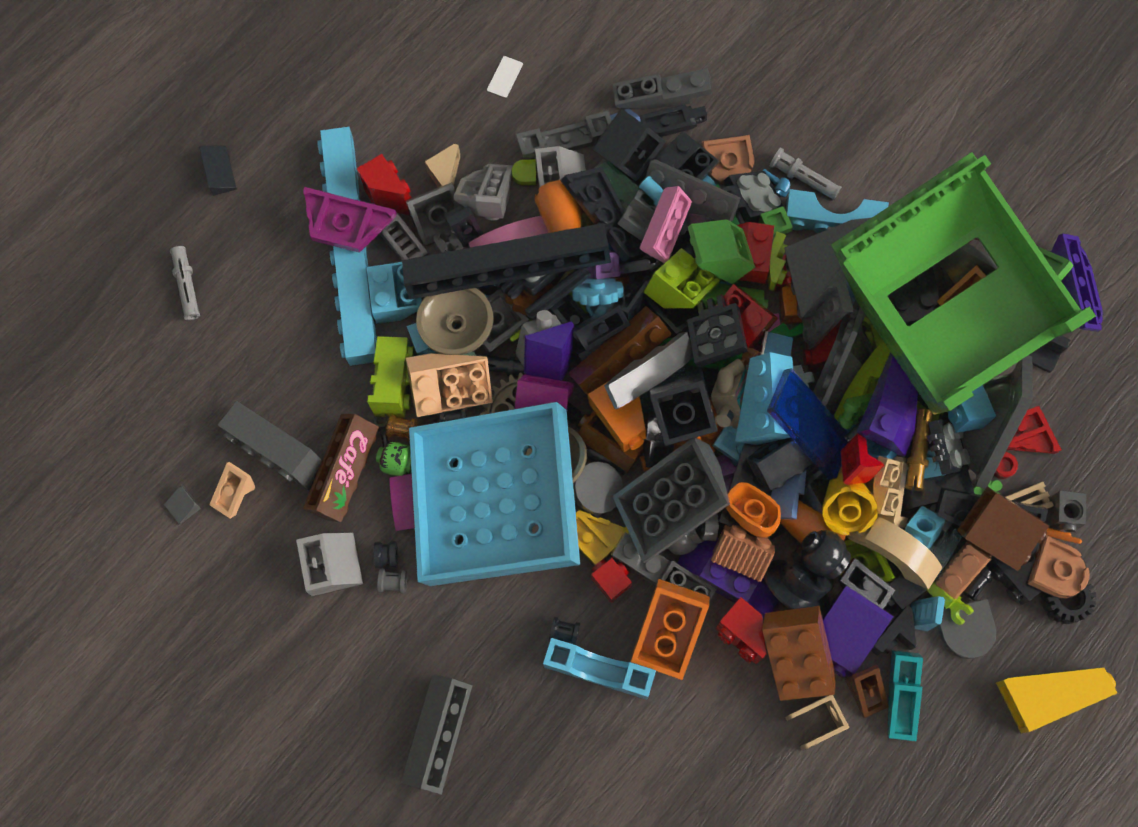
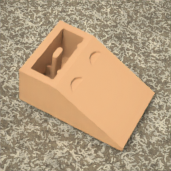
[406,353,493,417]

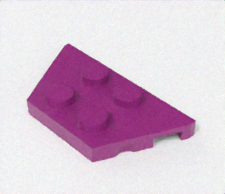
[303,187,397,253]

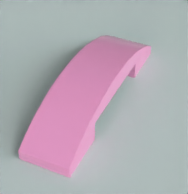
[469,216,548,248]

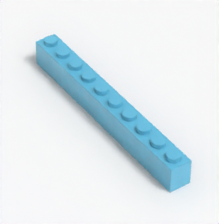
[317,127,377,366]

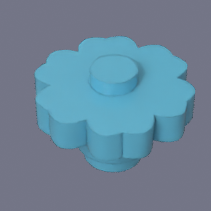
[572,278,624,317]

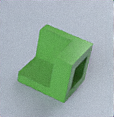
[758,206,793,238]

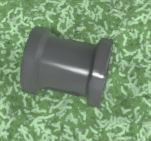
[377,569,408,594]

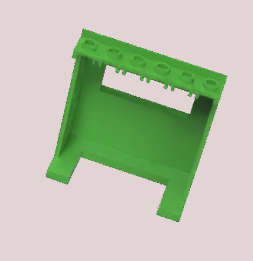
[831,152,1096,414]

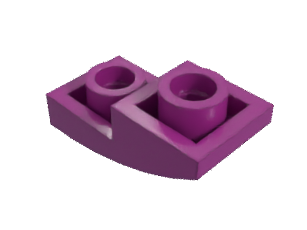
[390,473,415,531]

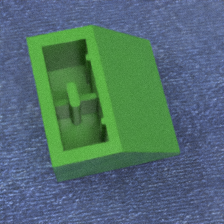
[688,219,755,284]

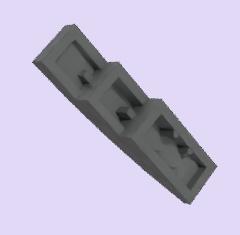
[604,332,694,409]

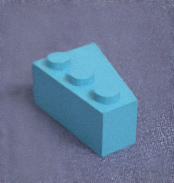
[735,352,797,445]

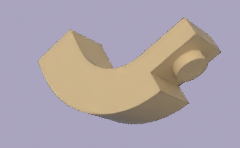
[847,517,942,590]

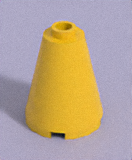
[822,467,878,535]

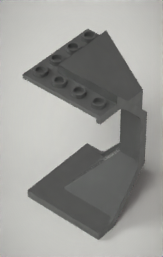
[784,218,997,350]
[807,299,1033,489]

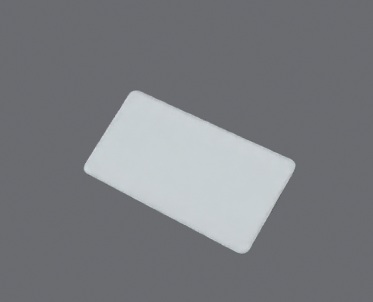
[487,56,523,98]

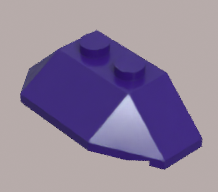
[1051,233,1103,332]
[677,537,779,620]

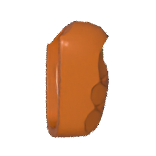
[725,482,780,538]

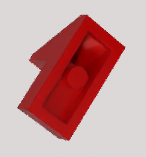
[841,433,884,485]

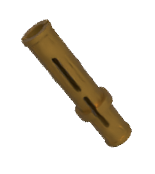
[905,409,934,491]

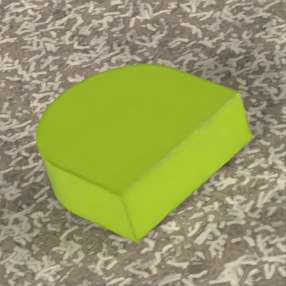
[512,159,536,185]

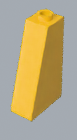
[996,668,1117,734]

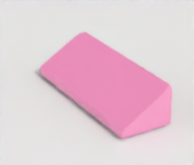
[640,186,692,263]

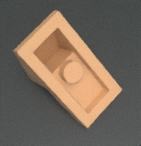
[210,462,255,519]

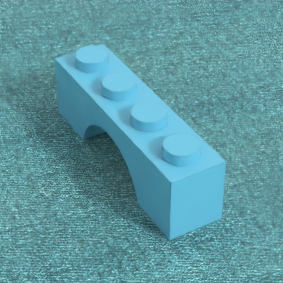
[785,189,889,233]
[543,638,656,700]

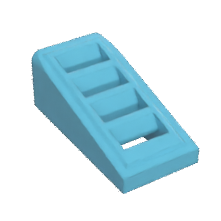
[910,596,945,631]

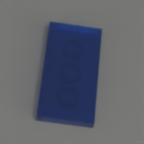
[767,368,848,479]

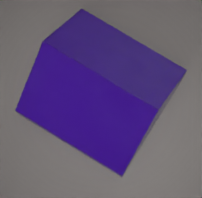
[524,321,574,381]

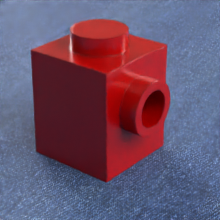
[591,558,632,603]

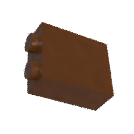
[957,486,1049,571]

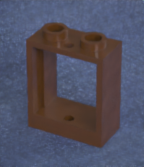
[578,409,644,473]

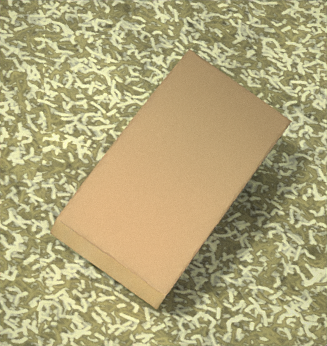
[873,456,902,516]

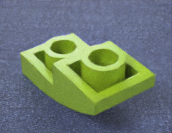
[767,231,788,291]

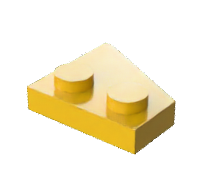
[576,510,630,565]

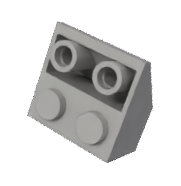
[535,146,586,188]
[296,533,363,596]

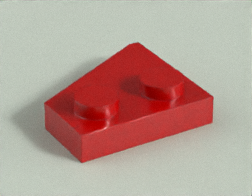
[1007,406,1062,454]

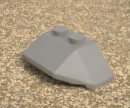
[454,164,513,220]

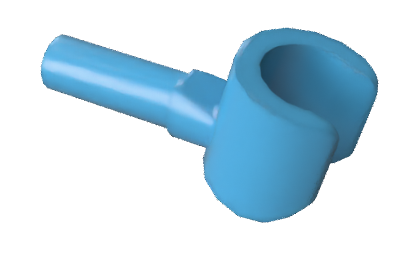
[763,169,790,197]

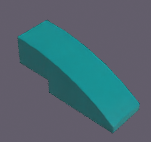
[888,650,923,741]

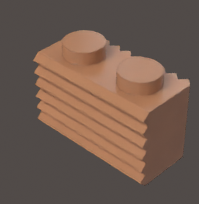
[711,525,775,582]
[936,541,992,599]

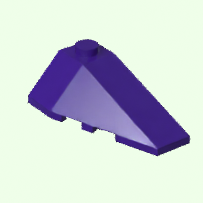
[856,352,918,457]

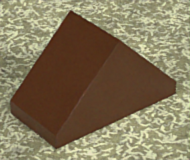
[845,664,889,718]

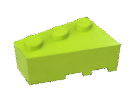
[367,336,415,418]

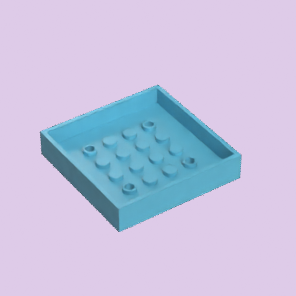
[409,402,580,586]

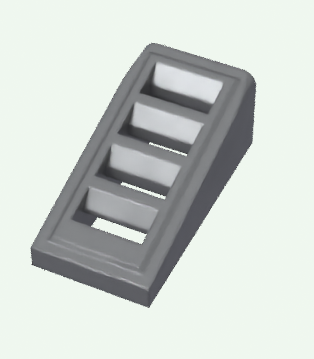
[379,213,428,260]

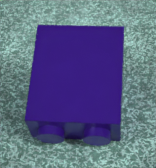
[822,586,894,677]

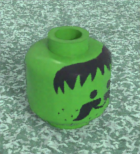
[376,441,412,476]

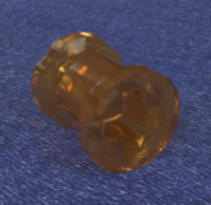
[386,414,417,440]

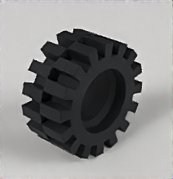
[1041,584,1096,624]

